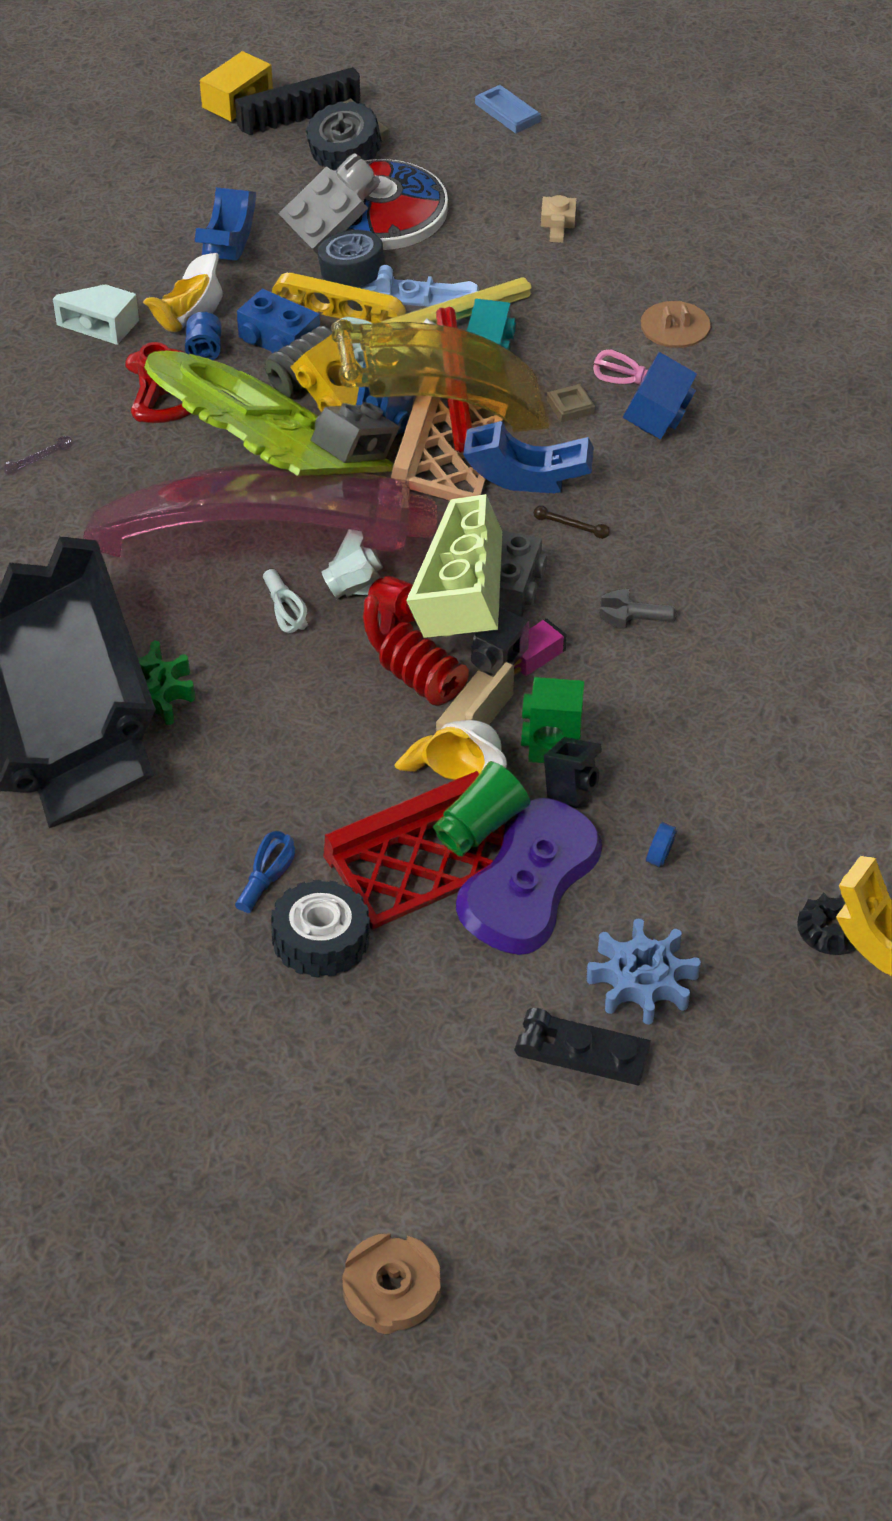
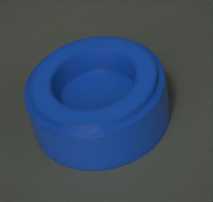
[646,822,677,867]

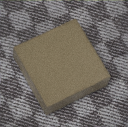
[547,384,595,423]

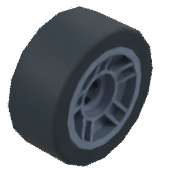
[318,230,386,287]

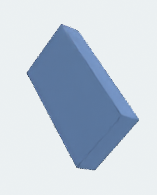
[475,85,541,133]

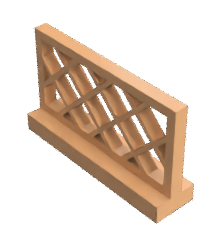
[388,369,508,500]

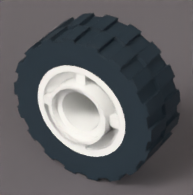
[271,880,370,977]

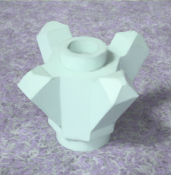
[322,527,384,599]

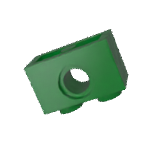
[521,677,584,763]

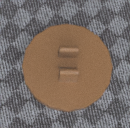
[641,301,710,348]

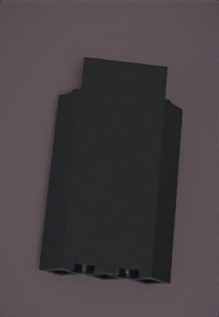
[0,536,155,828]

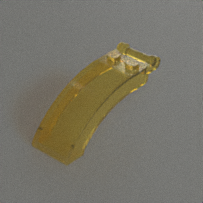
[330,319,549,432]

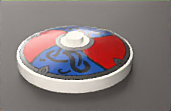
[345,159,448,250]

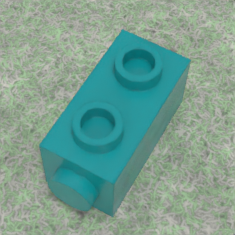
[463,299,516,374]

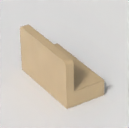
[436,662,514,731]

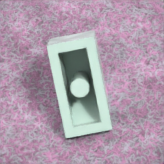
[53,284,139,345]

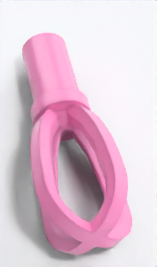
[593,350,648,385]

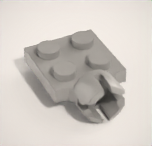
[278,153,381,255]

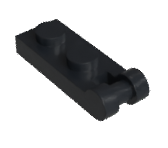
[514,1008,651,1086]

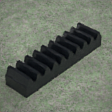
[235,67,361,136]

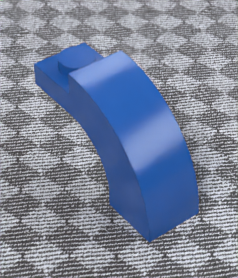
[195,187,256,260]
[463,421,594,494]

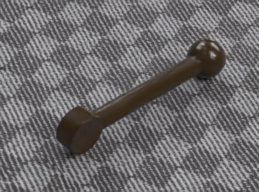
[533,505,610,539]

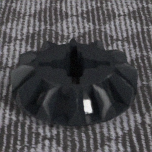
[797,892,856,955]

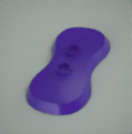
[456,798,602,955]

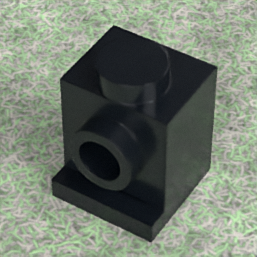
[471,607,529,675]
[543,737,602,808]

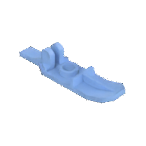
[356,265,479,307]

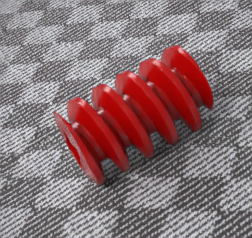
[379,622,469,706]

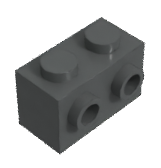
[311,402,400,463]
[499,531,547,617]

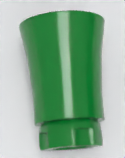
[433,761,531,857]

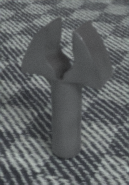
[600,589,676,629]

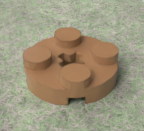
[343,1233,441,1334]

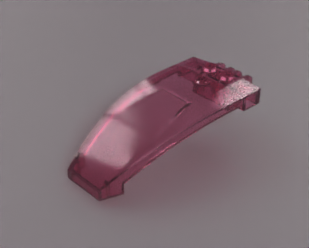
[83,464,438,557]

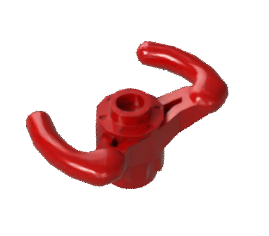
[125,342,191,423]
[363,576,415,654]

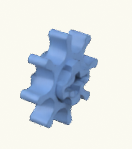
[586,919,701,1025]

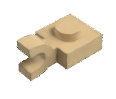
[541,195,576,243]

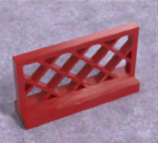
[323,771,505,930]

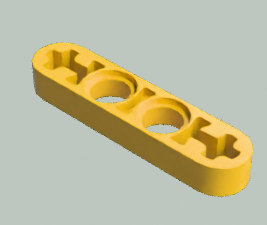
[272,273,406,328]

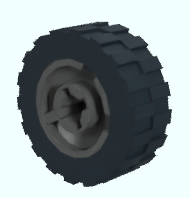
[306,101,382,170]

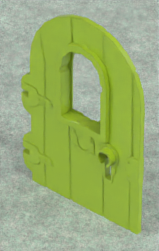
[144,351,394,476]

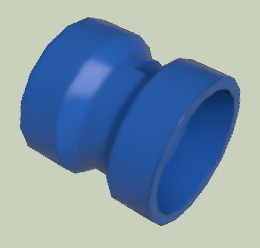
[185,312,222,360]

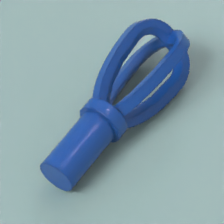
[235,831,295,913]

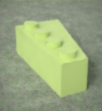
[406,494,502,638]

